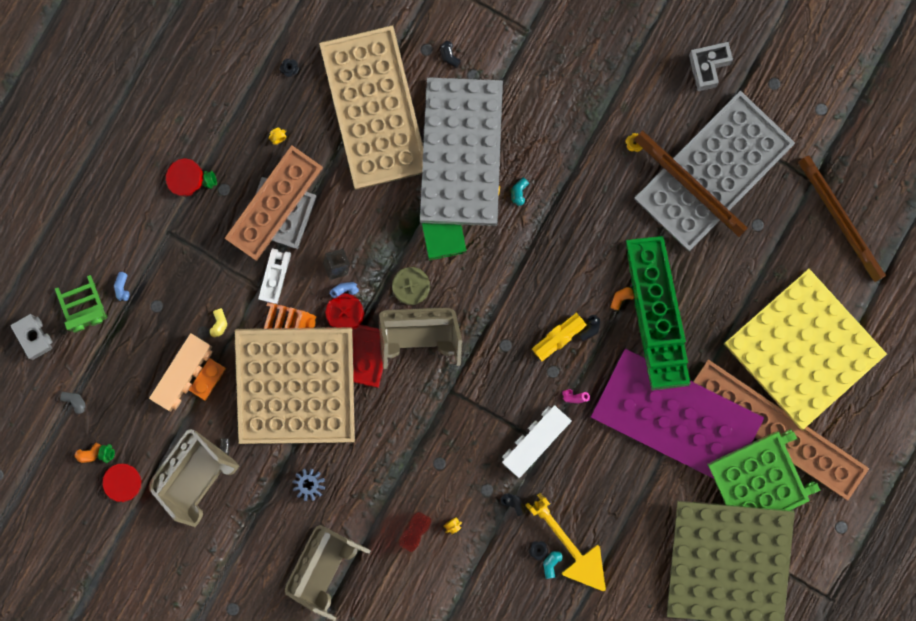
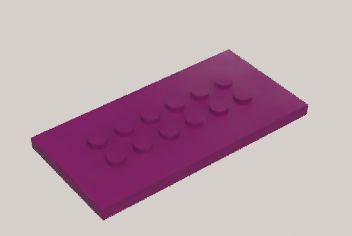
[591,348,764,479]

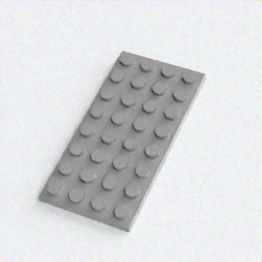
[420,78,503,226]
[634,91,795,252]

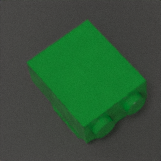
[422,223,467,261]

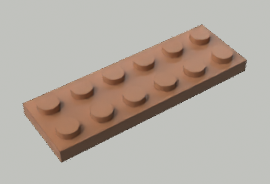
[225,145,323,261]

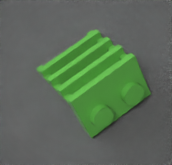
[55,275,107,333]

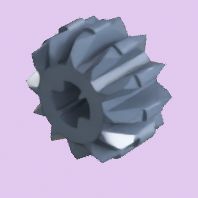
[292,469,325,501]

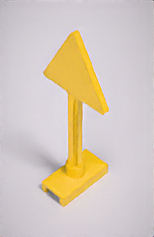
[525,493,606,591]

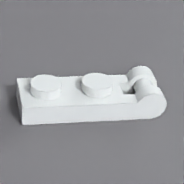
[258,248,291,305]

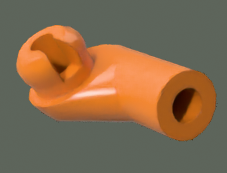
[610,287,634,311]
[75,442,101,463]

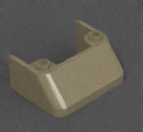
[379,308,462,369]
[285,525,370,621]

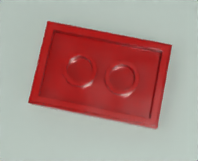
[352,324,383,388]

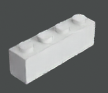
[502,405,571,478]

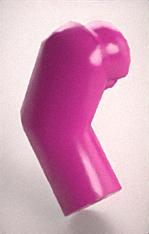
[562,389,590,404]

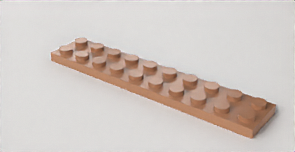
[693,360,869,501]

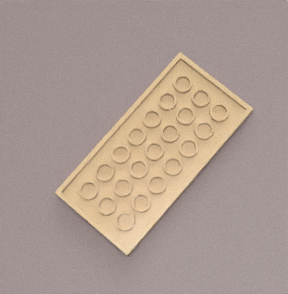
[319,26,423,190]

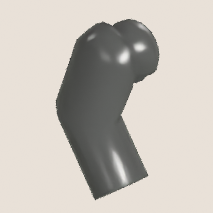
[60,392,86,414]

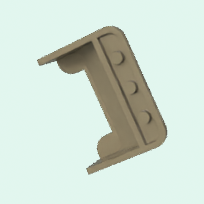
[149,429,239,527]

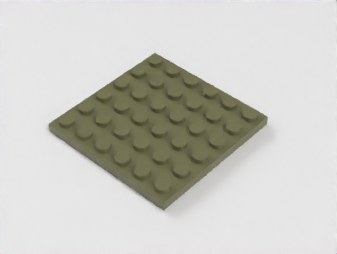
[666,500,795,621]

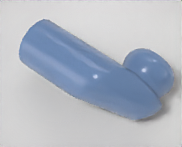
[114,272,130,301]
[330,282,359,298]

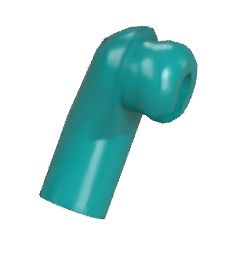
[543,551,563,579]

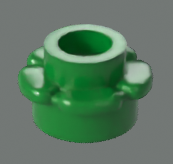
[202,171,217,189]
[98,444,115,463]

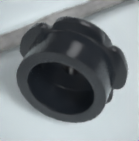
[280,59,299,77]
[529,541,548,560]

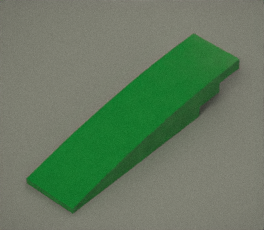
[626,236,690,390]

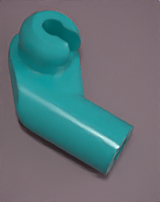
[511,177,529,206]

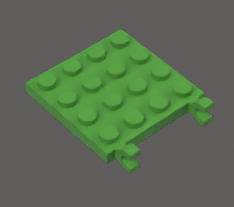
[707,429,820,510]

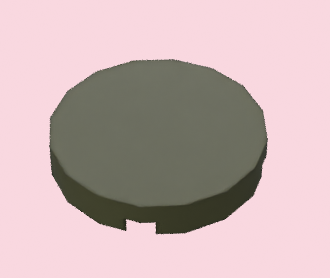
[392,267,430,305]

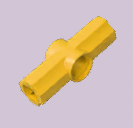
[532,313,587,361]

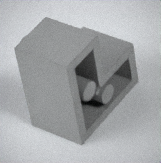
[689,42,733,91]

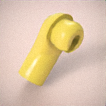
[210,309,227,337]

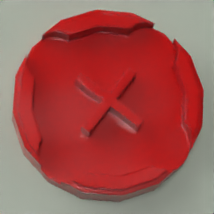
[166,158,203,197]
[325,293,364,330]
[103,464,142,502]

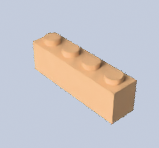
[149,333,213,411]

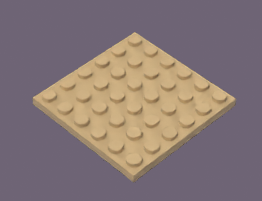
[235,327,355,444]

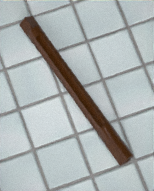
[634,130,748,237]
[798,155,886,282]

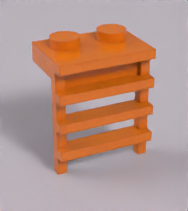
[264,302,316,329]

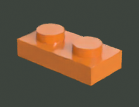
[189,358,226,401]

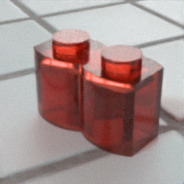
[399,512,431,552]

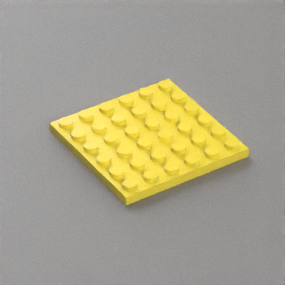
[724,269,887,430]

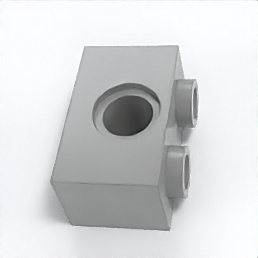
[10,314,53,360]

